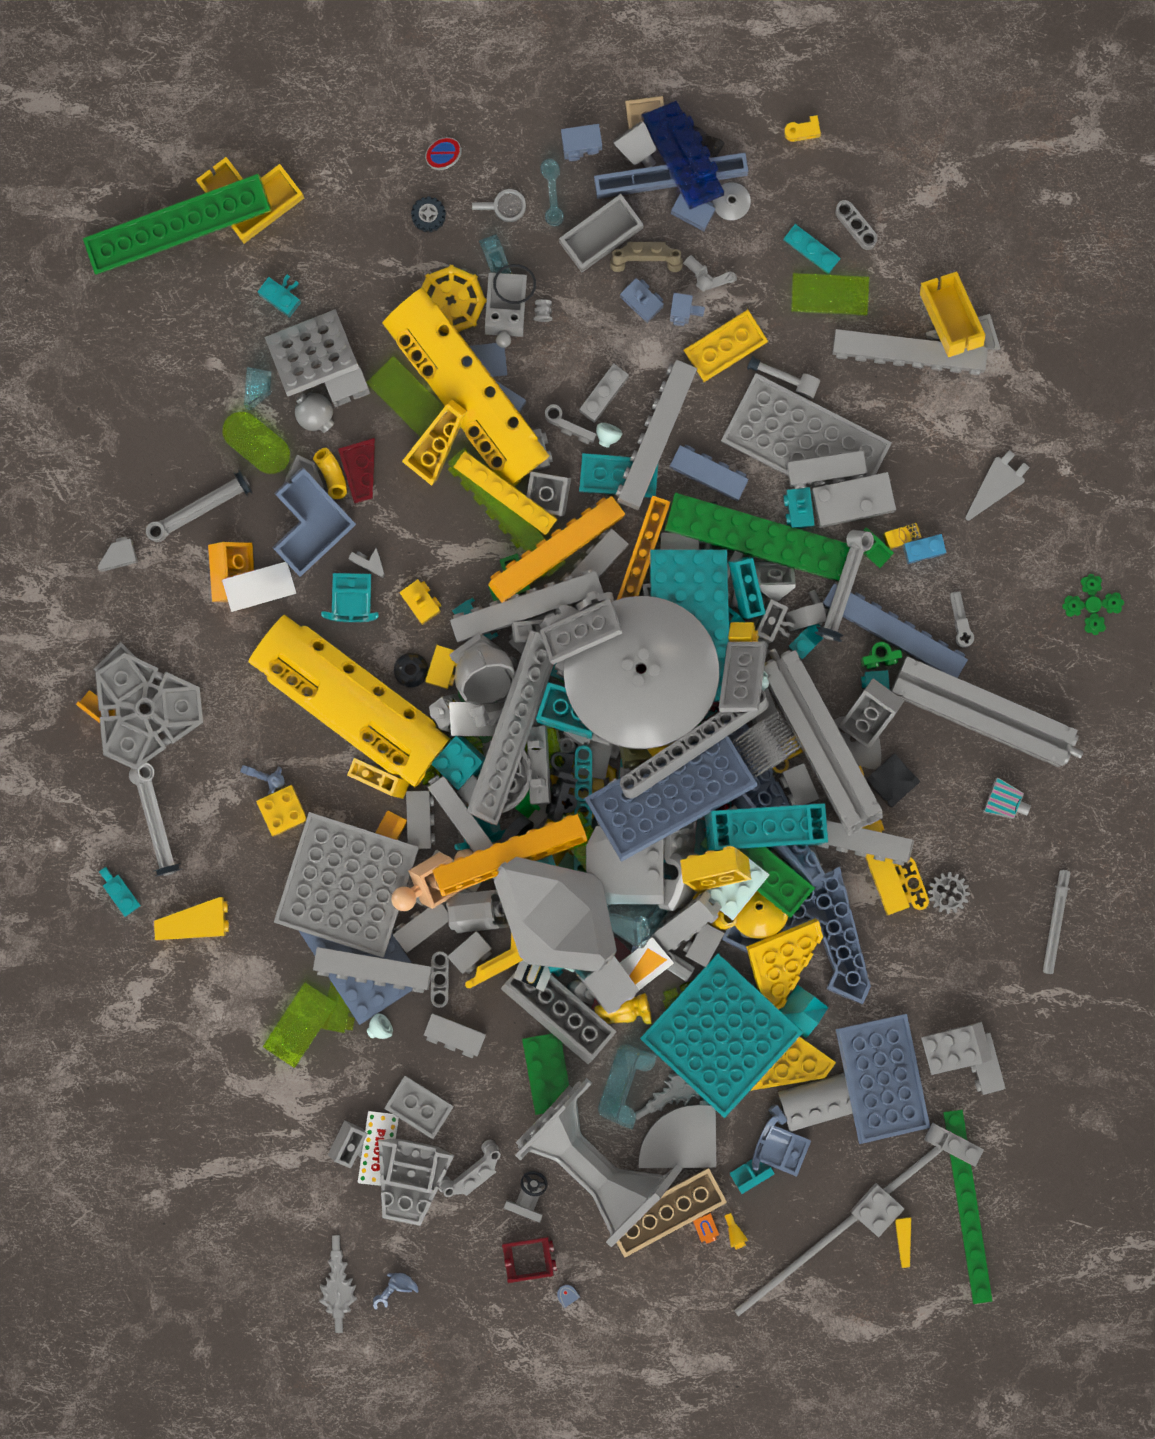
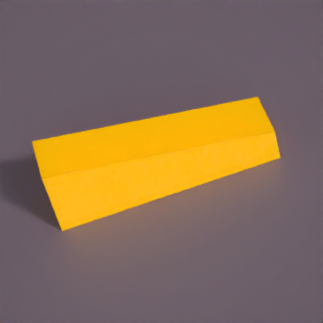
[895,1217,911,1268]

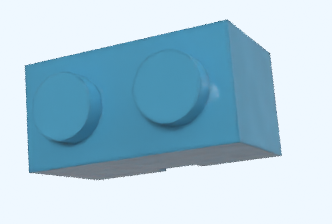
[903,534,946,564]

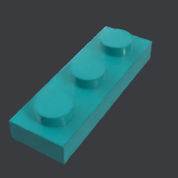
[783,224,840,275]

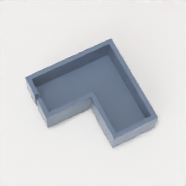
[272,467,356,577]

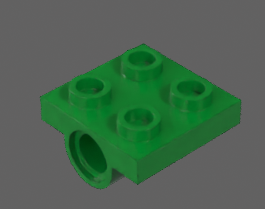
[860,642,902,670]

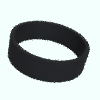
[499,815,534,843]

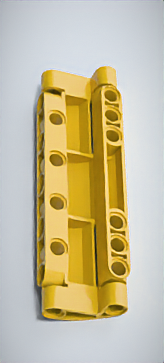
[382,288,550,486]
[248,615,451,787]

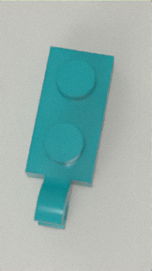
[99,867,141,917]

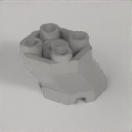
[446,890,509,933]

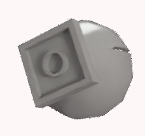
[449,633,516,705]

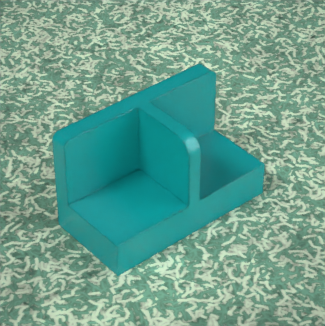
[730,1159,774,1194]

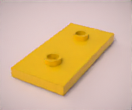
[683,309,768,382]

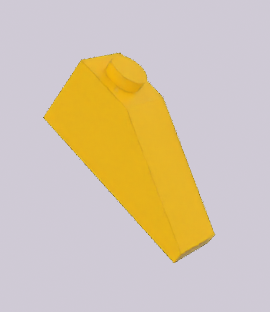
[347,758,410,799]

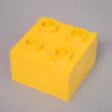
[256,785,307,837]

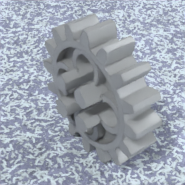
[927,872,970,914]

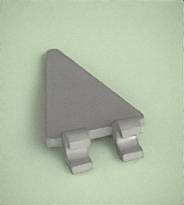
[965,450,1030,521]

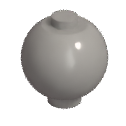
[295,393,334,433]

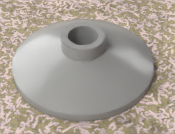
[713,182,751,220]

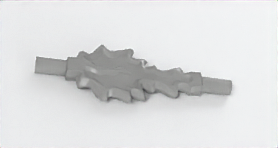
[634,1073,701,1120]
[319,1235,357,1333]

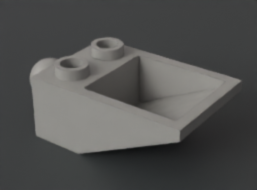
[485,273,527,348]

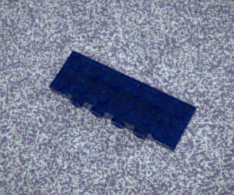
[642,101,724,210]

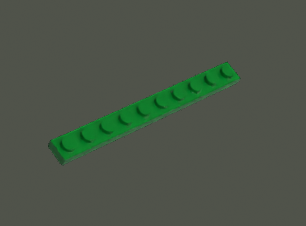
[943,1109,993,1304]

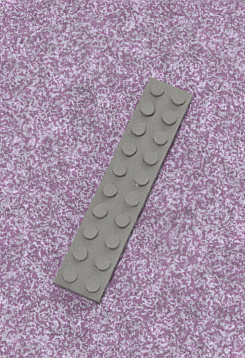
[466,631,554,825]

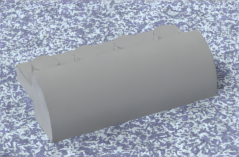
[778,1073,853,1132]

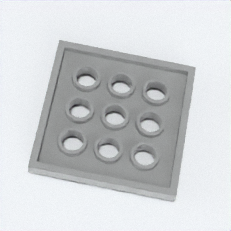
[265,309,359,396]

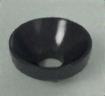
[394,653,429,688]

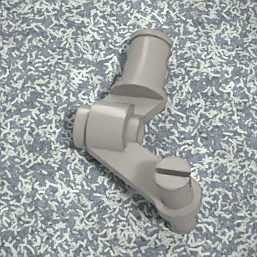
[683,255,737,292]

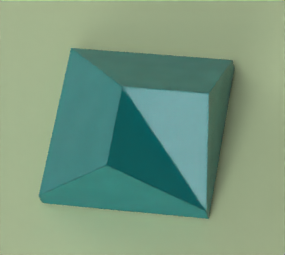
[779,985,829,1038]

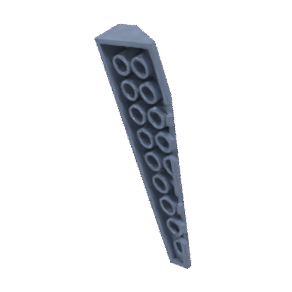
[723,720,825,885]

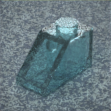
[479,234,512,274]

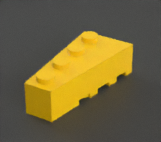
[402,399,467,485]

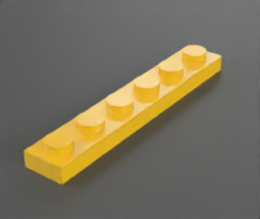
[454,451,558,535]

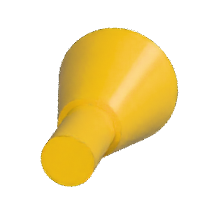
[724,1213,748,1250]

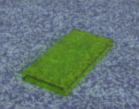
[791,273,869,316]
[366,356,444,437]
[263,982,337,1068]

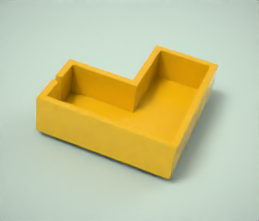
[196,157,304,244]

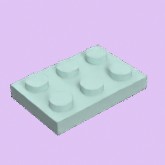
[707,859,769,920]

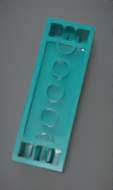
[705,803,828,851]

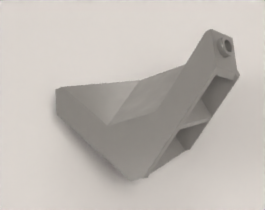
[494,857,617,972]

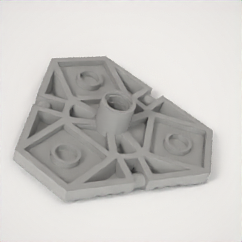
[95,653,203,770]

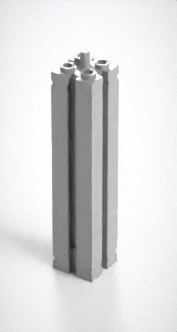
[764,648,883,836]
[891,657,1084,767]

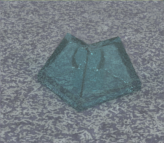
[244,367,271,411]

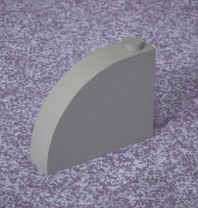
[639,1101,716,1168]

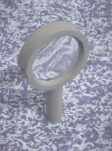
[472,189,526,222]

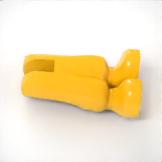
[594,993,652,1024]

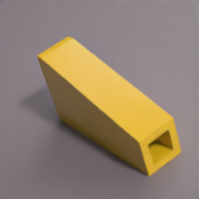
[154,897,229,940]

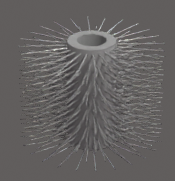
[733,711,802,777]

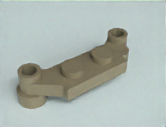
[610,242,683,272]

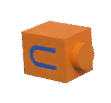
[693,1212,719,1244]

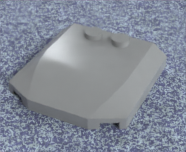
[586,826,665,904]

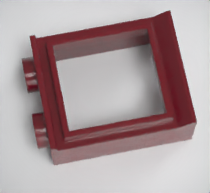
[502,1236,557,1283]

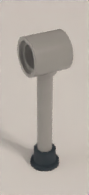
[747,355,820,399]

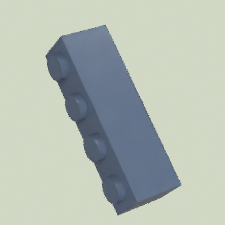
[670,445,749,502]

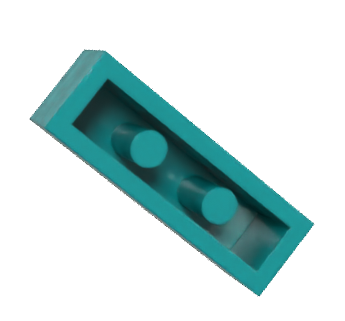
[728,557,766,619]

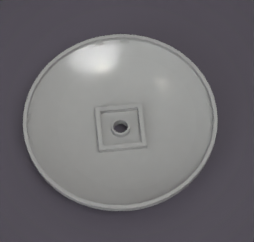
[564,596,719,749]

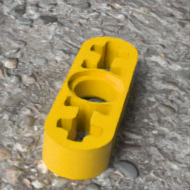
[898,857,929,910]

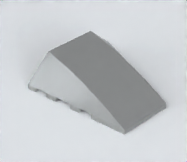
[378,1139,454,1226]

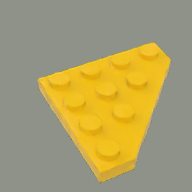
[746,918,823,1009]
[751,1037,836,1091]

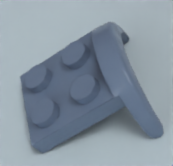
[752,1116,811,1177]

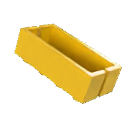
[920,271,985,357]

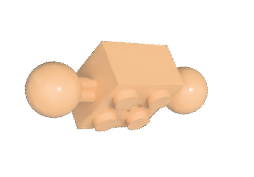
[391,849,473,911]

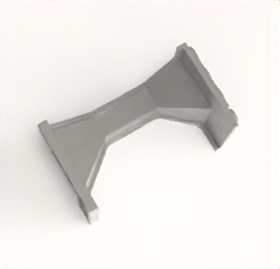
[515,1078,682,1247]

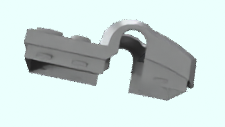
[659,820,700,911]

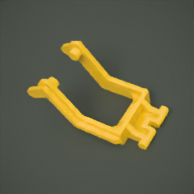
[465,932,523,988]

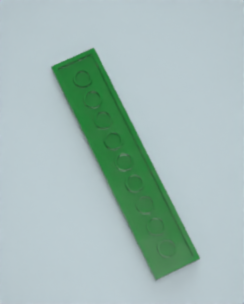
[83,174,272,275]
[665,493,850,582]

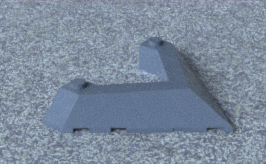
[722,867,871,1004]

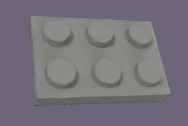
[384,1076,454,1139]

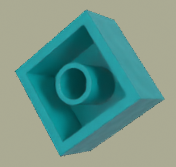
[432,736,485,790]

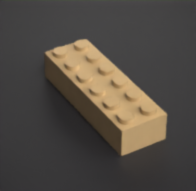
[616,1168,727,1258]

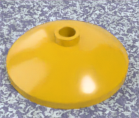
[735,891,788,939]

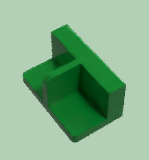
[863,527,894,569]

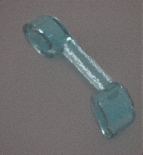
[540,159,564,227]

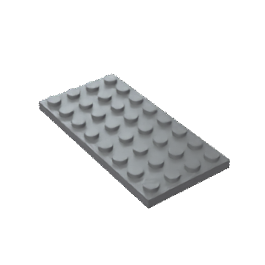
[721,373,892,489]

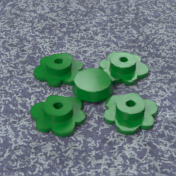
[1062,574,1124,635]

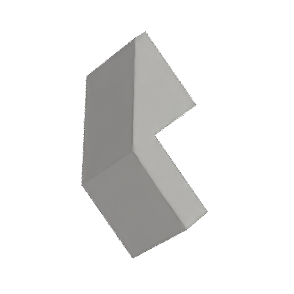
[785,602,827,632]

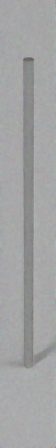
[734,1147,943,1317]

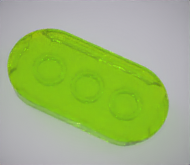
[222,412,290,474]

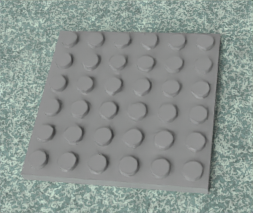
[274,812,419,958]

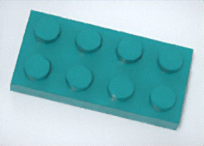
[579,453,658,498]

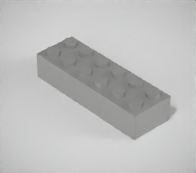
[501,971,616,1064]

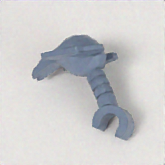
[240,765,285,795]
[373,1273,418,1309]

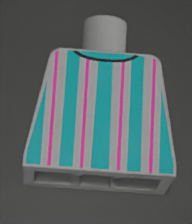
[982,778,1031,819]

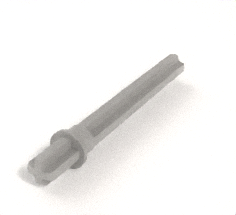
[1043,870,1070,974]

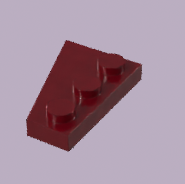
[338,438,375,504]

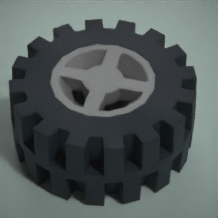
[411,196,446,232]

